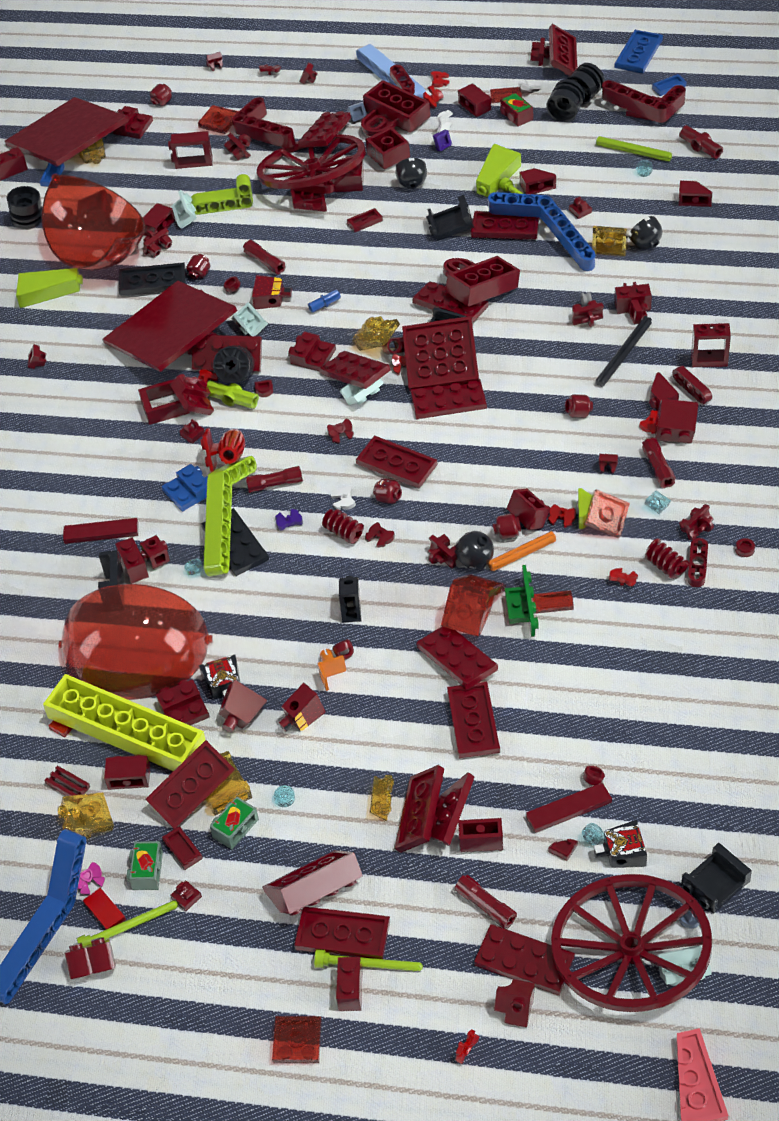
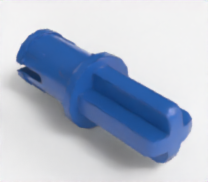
[308,290,341,313]

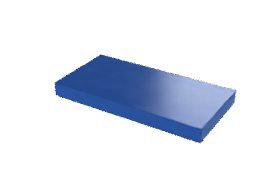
[614,29,663,74]

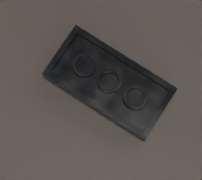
[119,262,186,296]
[201,508,269,576]

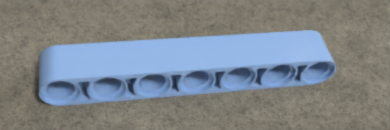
[356,44,426,99]

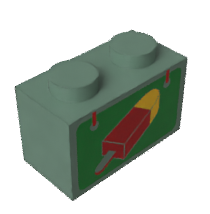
[210,797,259,850]
[127,841,163,890]

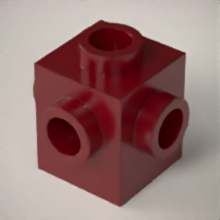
[140,535,170,569]

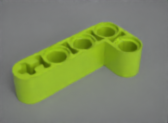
[191,174,253,215]

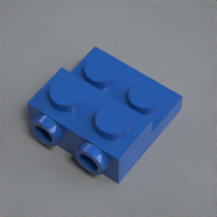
[162,464,208,512]

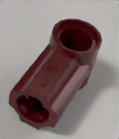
[382,337,405,355]

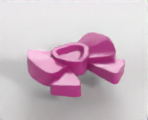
[78,862,105,895]

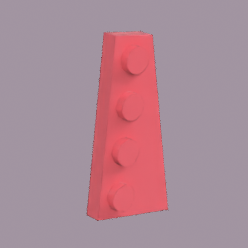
[676,1028,729,1121]

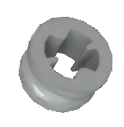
[580,292,592,307]

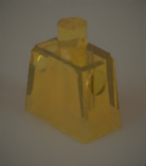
[78,138,106,164]

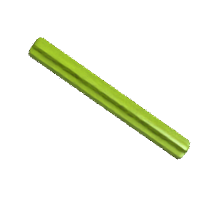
[596,136,672,162]

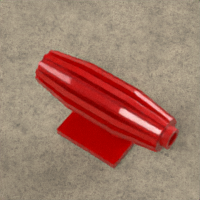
[201,428,245,472]

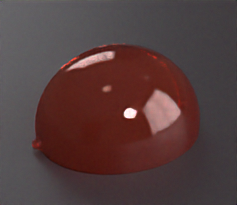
[42,174,145,271]
[59,584,213,700]

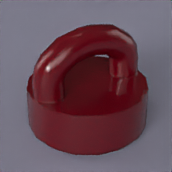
[332,639,354,660]

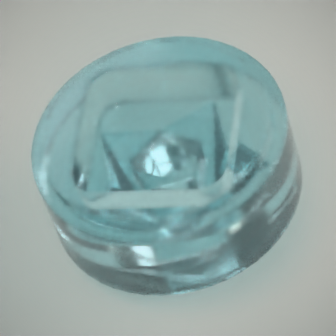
[636,160,653,177]
[184,558,204,575]
[274,785,295,807]
[582,823,604,845]

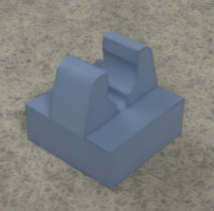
[347,102,367,122]

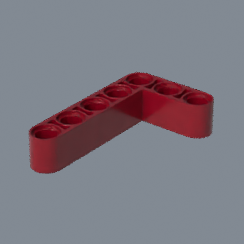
[602,80,686,123]
[232,97,296,148]

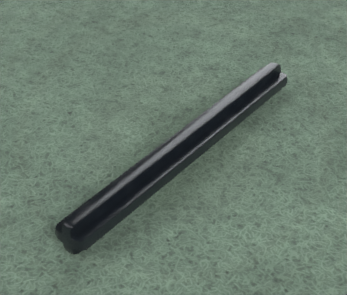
[596,316,652,387]

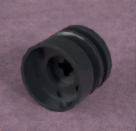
[566,63,605,105]
[546,79,585,122]
[6,186,44,229]
[213,345,254,383]

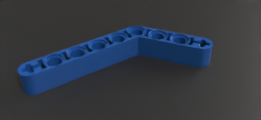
[488,192,596,271]
[0,829,86,1004]

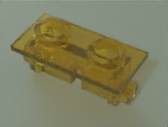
[370,775,394,821]

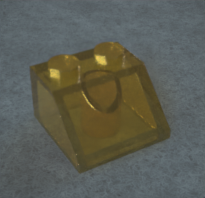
[592,226,629,256]

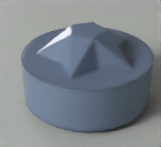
[679,911,699,929]

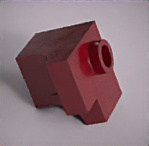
[494,979,535,1028]

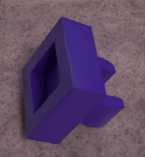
[432,129,452,151]

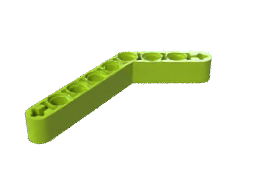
[204,456,257,577]

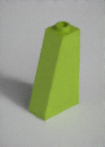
[476,144,521,197]
[16,268,83,308]

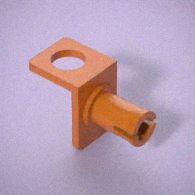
[317,649,346,691]

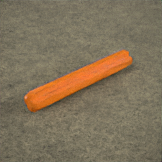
[488,531,556,571]

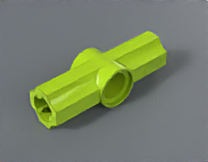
[207,381,259,409]

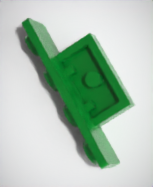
[505,565,539,637]

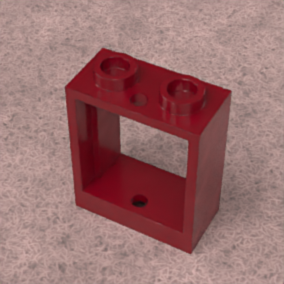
[168,131,213,169]
[691,323,731,368]
[138,379,190,425]

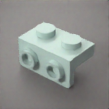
[171,190,197,229]
[231,302,268,336]
[340,378,384,405]
[657,945,712,986]

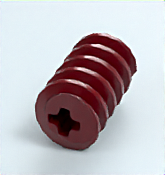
[322,509,364,544]
[645,538,689,579]

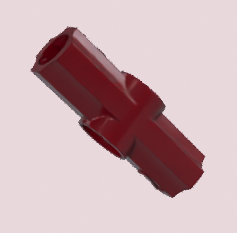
[679,125,723,159]

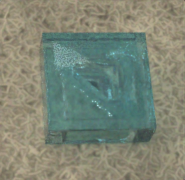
[644,490,671,514]

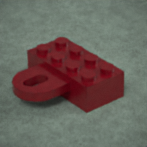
[361,80,430,136]
[443,256,520,307]

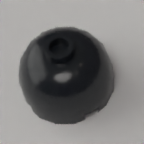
[395,158,427,189]
[628,216,663,249]
[455,531,494,570]

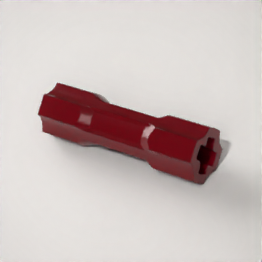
[243,239,286,275]
[642,437,676,488]
[246,466,303,493]
[455,875,517,929]

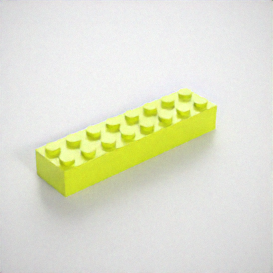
[43,674,205,771]

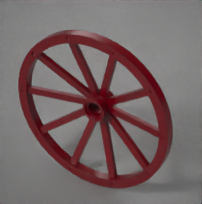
[257,134,366,189]
[551,874,712,1012]

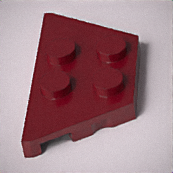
[291,189,327,212]
[431,772,475,846]

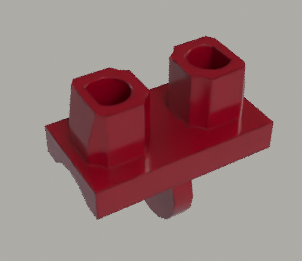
[530,37,550,66]
[224,132,251,160]
[143,228,172,257]
[572,300,604,327]
[679,504,714,540]
[428,534,458,569]

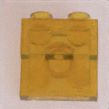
[352,316,400,351]
[57,792,114,839]

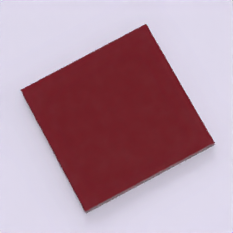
[5,97,129,166]
[102,281,238,372]

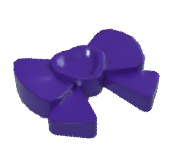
[275,509,303,531]

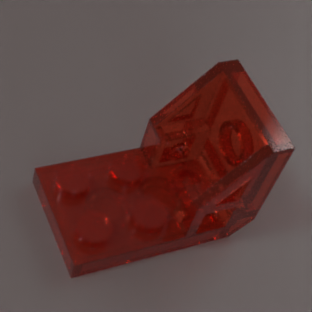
[441,574,506,637]

